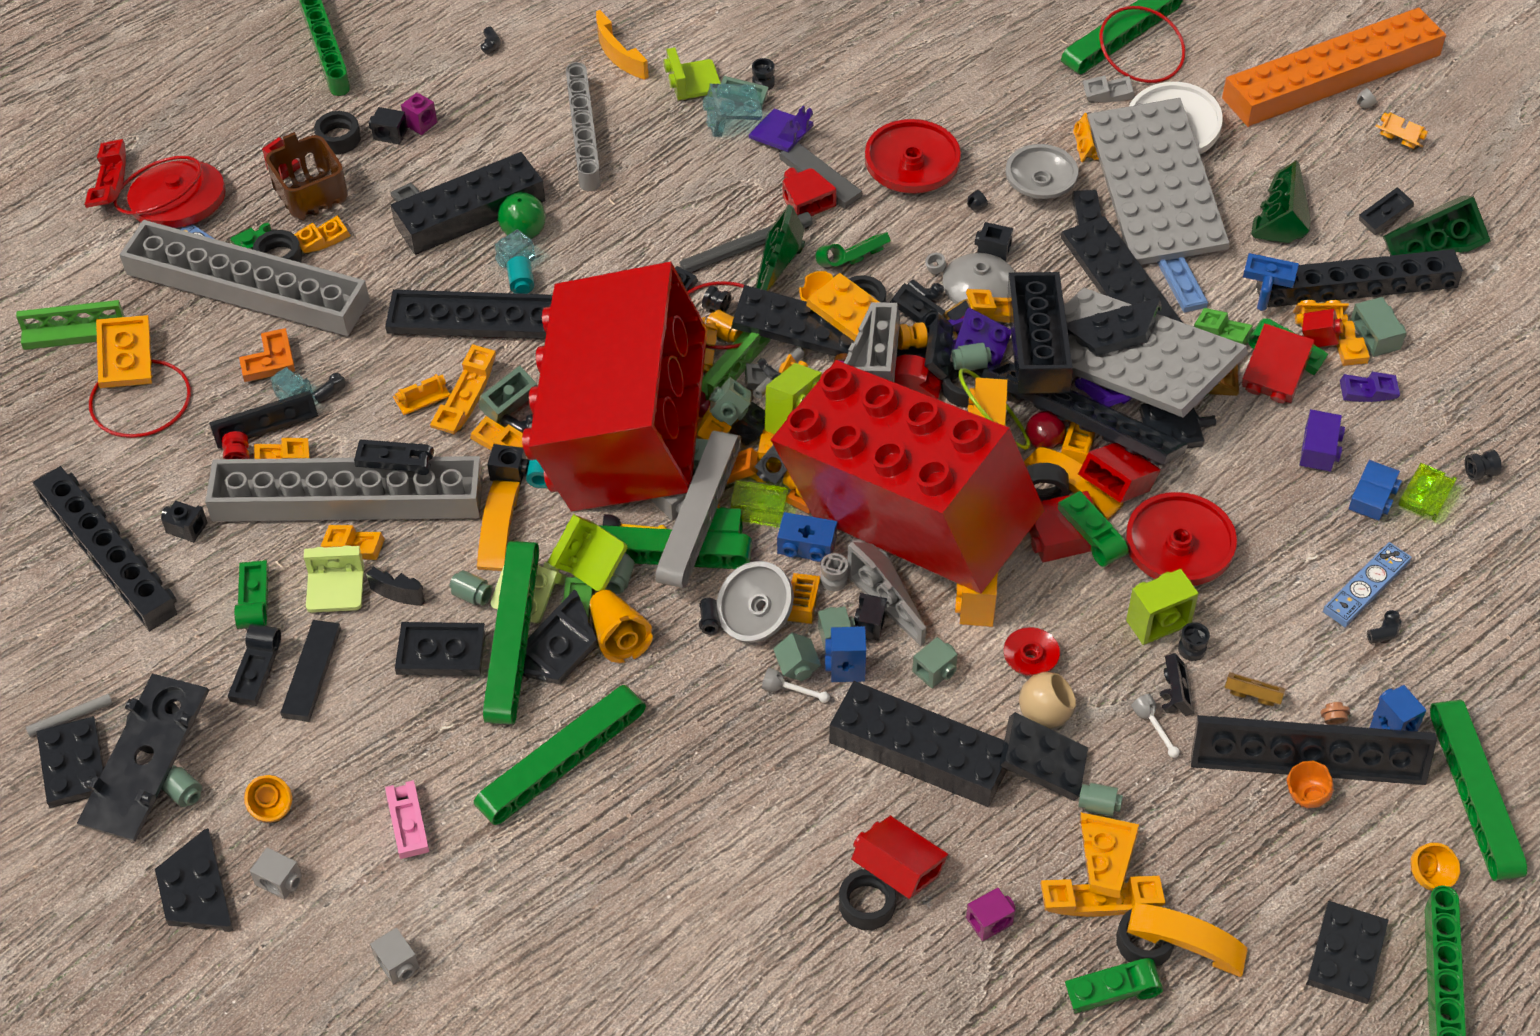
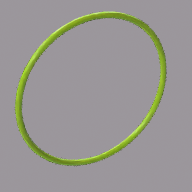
[958,368,1030,450]

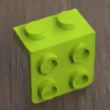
[663,47,721,100]
[547,514,627,591]

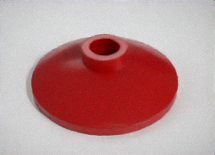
[1003,627,1060,676]

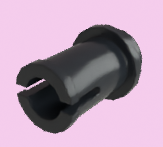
[698,598,721,635]

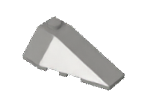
[847,542,926,646]

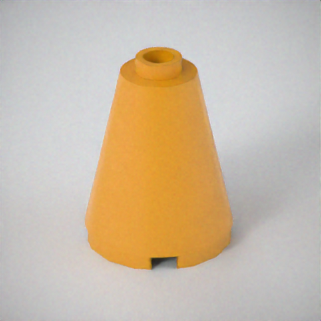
[589,590,653,663]

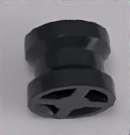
[702,285,732,313]

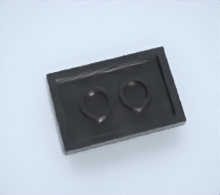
[395,622,486,676]
[999,712,1088,801]
[36,716,104,808]
[1306,900,1389,1004]

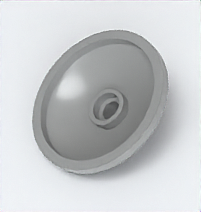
[1006,144,1078,199]
[942,253,1014,304]
[716,561,794,643]

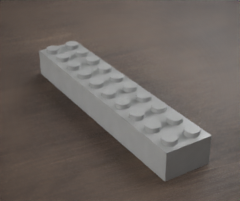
[119,220,370,336]
[205,456,483,522]

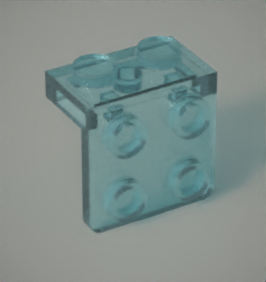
[703,83,763,137]

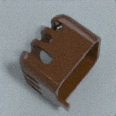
[266,132,348,220]

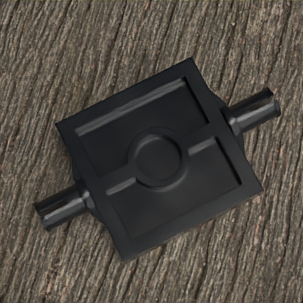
[1139,404,1216,449]

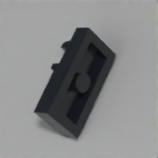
[1359,187,1414,235]
[890,283,945,323]
[1160,653,1195,716]

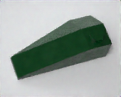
[1251,160,1311,243]
[1383,195,1491,256]
[755,204,805,291]

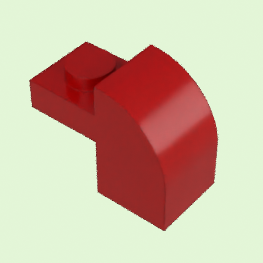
[894,355,942,399]

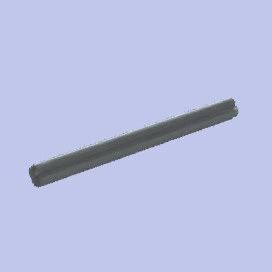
[679,212,813,272]

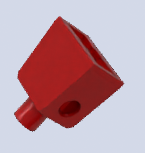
[782,167,836,216]

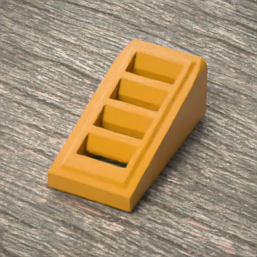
[1061,422,1095,464]
[787,573,820,624]

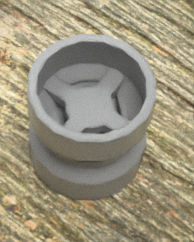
[820,553,848,591]

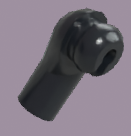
[480,26,501,54]
[907,279,944,301]
[312,373,346,403]
[501,414,533,433]
[1367,610,1402,644]

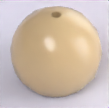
[1019,672,1076,729]

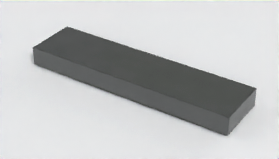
[779,143,862,209]

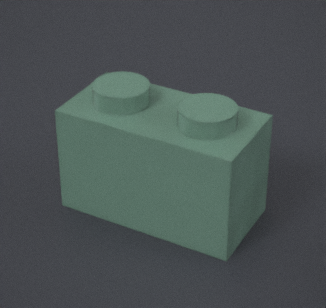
[1350,297,1406,357]
[479,365,537,424]

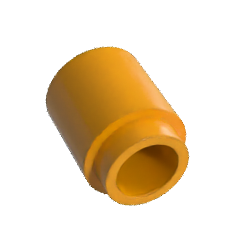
[706,310,743,343]

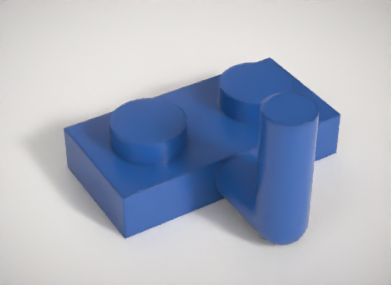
[1243,253,1299,311]

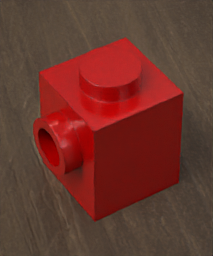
[1302,309,1343,347]

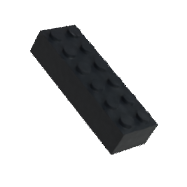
[390,152,546,255]
[1007,272,1073,394]
[829,681,1007,808]

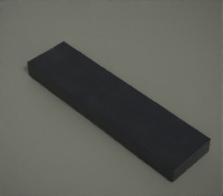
[209,390,318,449]
[280,620,341,722]

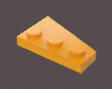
[1080,812,1139,899]

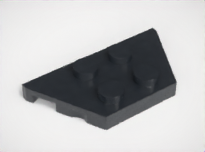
[1066,298,1162,356]
[523,589,599,684]
[155,828,234,932]

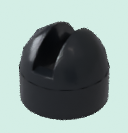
[967,189,988,211]

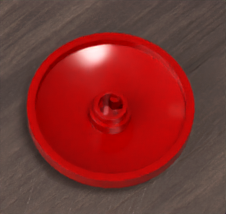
[865,119,961,193]
[127,160,226,228]
[1125,492,1237,586]

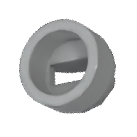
[1357,88,1377,109]
[925,252,946,275]

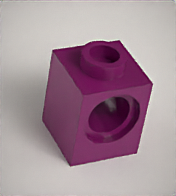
[401,92,438,136]
[966,888,1016,942]

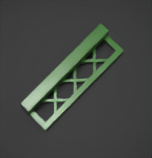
[16,300,125,350]
[701,332,771,402]

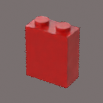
[1242,323,1314,404]
[1078,443,1161,503]
[1029,491,1095,563]
[851,815,948,899]

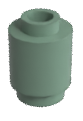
[952,343,991,371]
[605,553,635,594]
[450,570,493,606]
[162,765,202,807]
[1078,782,1123,817]

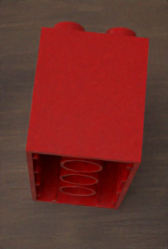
[522,261,708,512]
[770,360,1045,594]

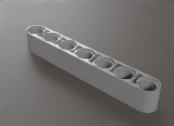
[566,62,601,191]
[656,431,741,588]

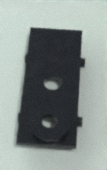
[77,673,210,842]

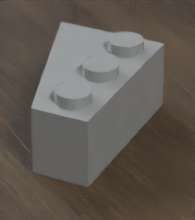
[844,302,900,382]

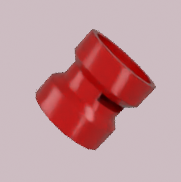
[222,431,250,459]

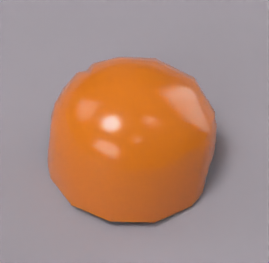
[1287,761,1334,809]

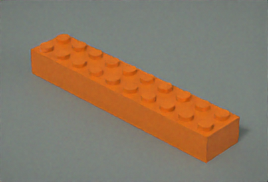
[1222,7,1446,127]

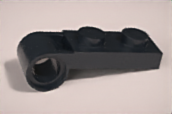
[920,309,954,380]
[228,624,281,706]

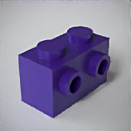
[1299,409,1345,472]

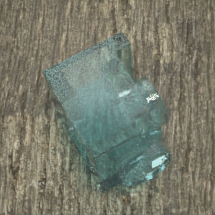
[270,367,314,400]

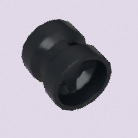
[752,58,775,90]
[1464,450,1502,481]
[1178,622,1210,661]

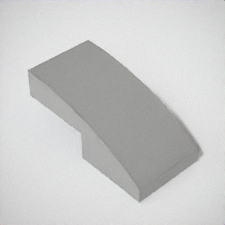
[1082,75,1135,102]

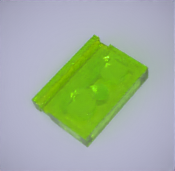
[1399,462,1457,521]
[730,480,789,527]

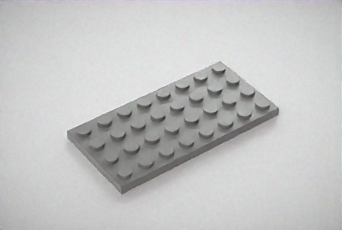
[1087,98,1229,265]
[1064,288,1248,417]

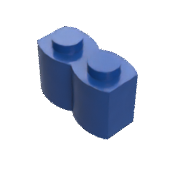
[1348,460,1402,521]

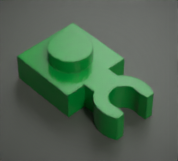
[230,222,272,250]

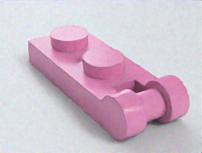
[385,780,429,859]

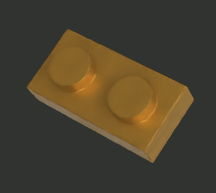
[1225,672,1285,706]

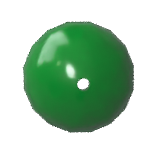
[498,192,546,241]

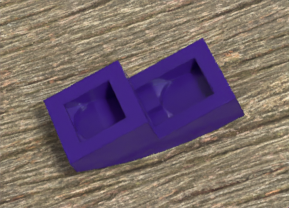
[1340,371,1400,402]

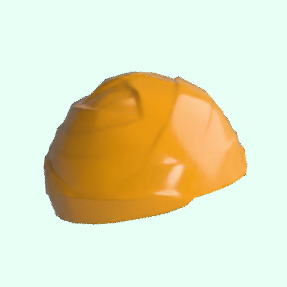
[244,775,292,823]
[1410,842,1460,891]

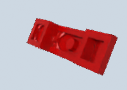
[84,139,126,208]

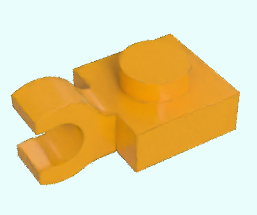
[1337,321,1370,366]

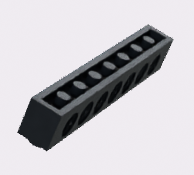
[1256,249,1463,308]
[32,466,178,632]

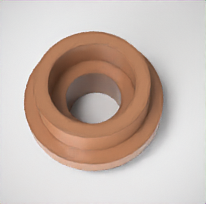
[1320,702,1350,725]

